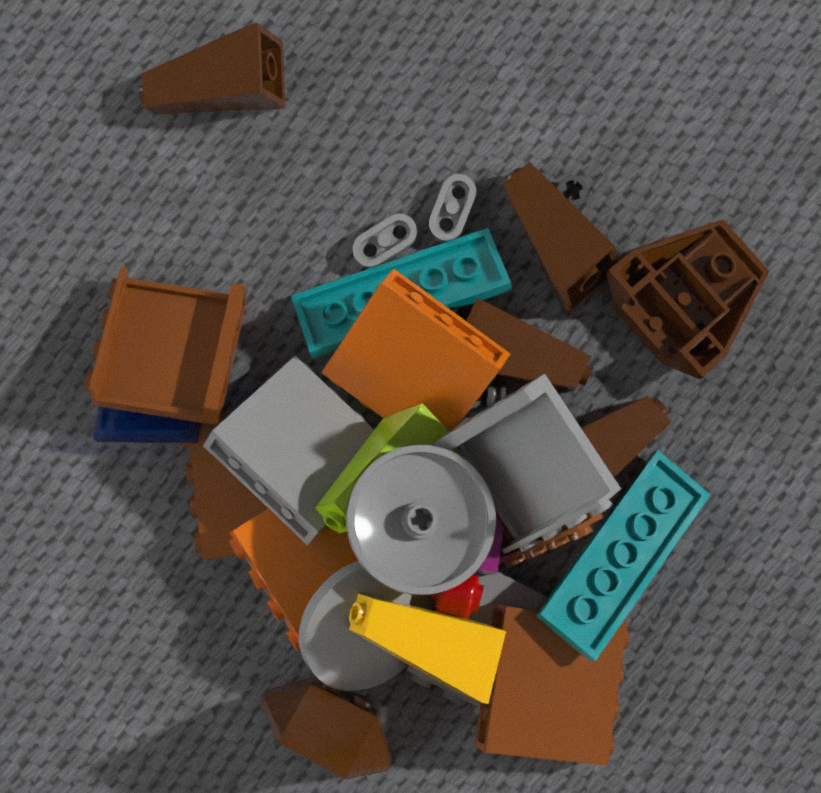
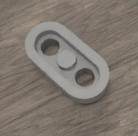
[429,174,476,243]
[352,214,417,268]

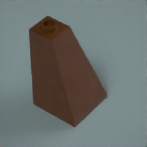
[139,23,286,115]
[503,161,618,316]
[466,298,593,391]
[581,396,672,477]

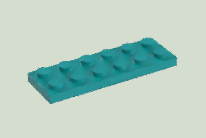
[291,228,512,359]
[535,450,710,662]

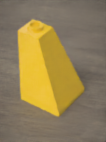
[349,594,506,704]

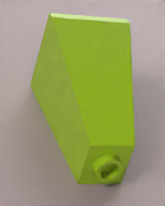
[314,403,459,534]

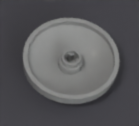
[346,445,496,595]
[299,561,434,691]

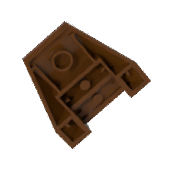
[606,219,769,379]
[260,676,392,779]

